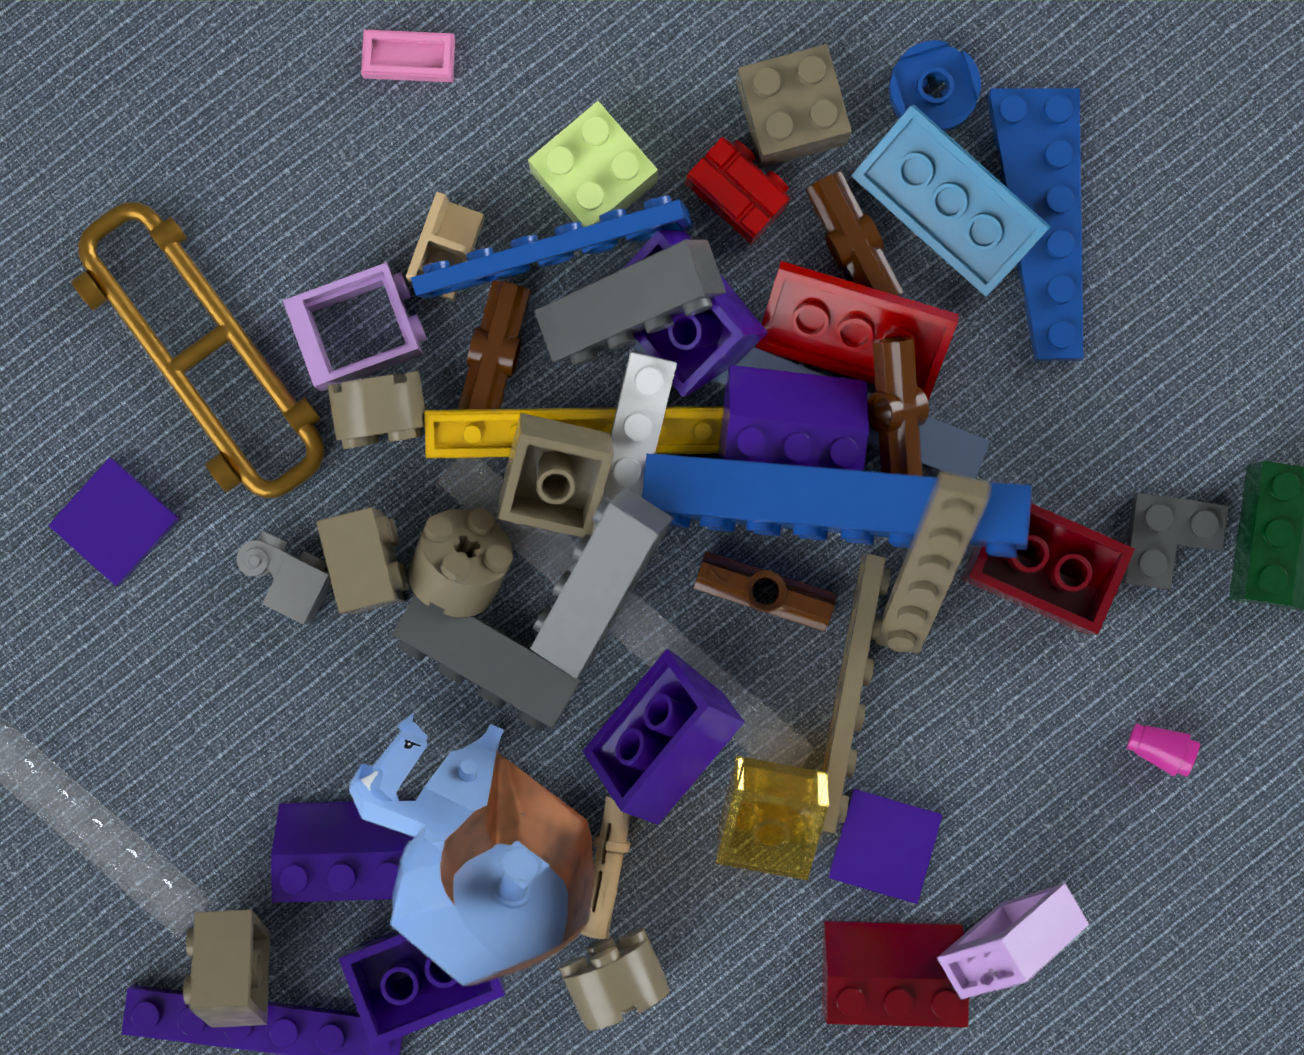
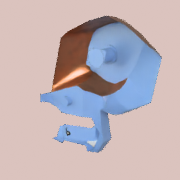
[349,713,594,986]

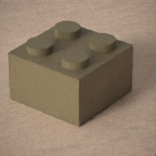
[736,44,852,169]
[498,413,614,537]
[316,507,411,614]
[183,910,271,1028]

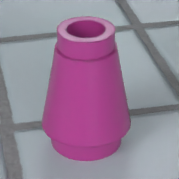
[1126,723,1200,777]

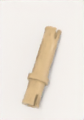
[580,795,631,939]

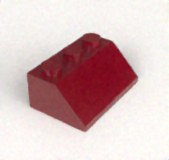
[960,503,1135,635]
[822,920,969,1028]

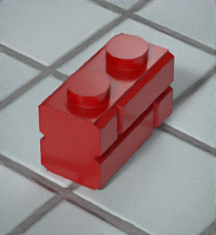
[685,137,791,245]

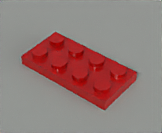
[754,261,959,401]

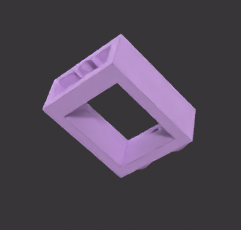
[283,262,427,392]
[937,883,1089,999]

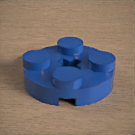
[888,40,981,133]

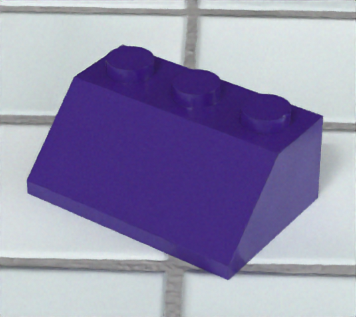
[623,230,768,397]
[717,364,869,471]
[582,649,745,825]
[271,799,416,903]
[338,930,506,1048]

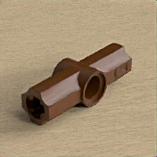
[805,171,904,296]
[458,280,531,410]
[867,337,929,476]
[693,551,837,632]

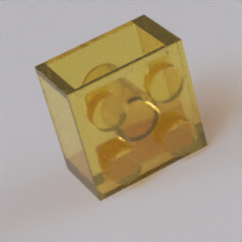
[716,756,829,881]

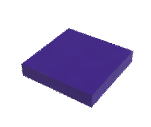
[48,457,181,587]
[827,788,943,904]

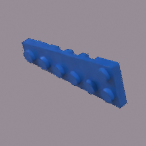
[987,88,1084,361]
[411,196,694,299]

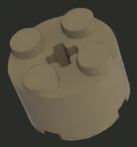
[327,371,426,449]
[408,508,513,617]
[559,928,670,1030]

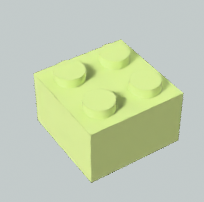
[528,101,658,227]

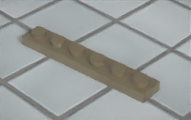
[875,472,990,654]
[812,554,891,833]

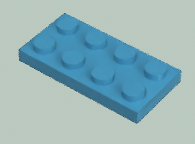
[851,105,1051,297]

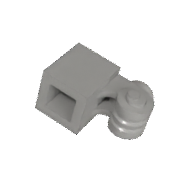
[236,530,332,625]

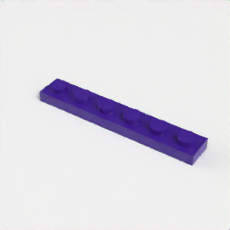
[121,985,403,1055]

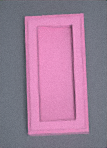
[361,30,455,82]

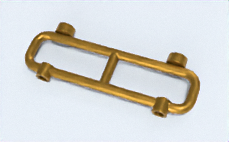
[71,202,324,498]

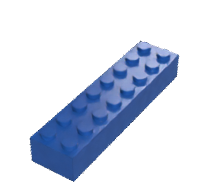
[642,453,1032,558]

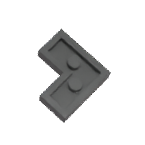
[1121,492,1228,590]

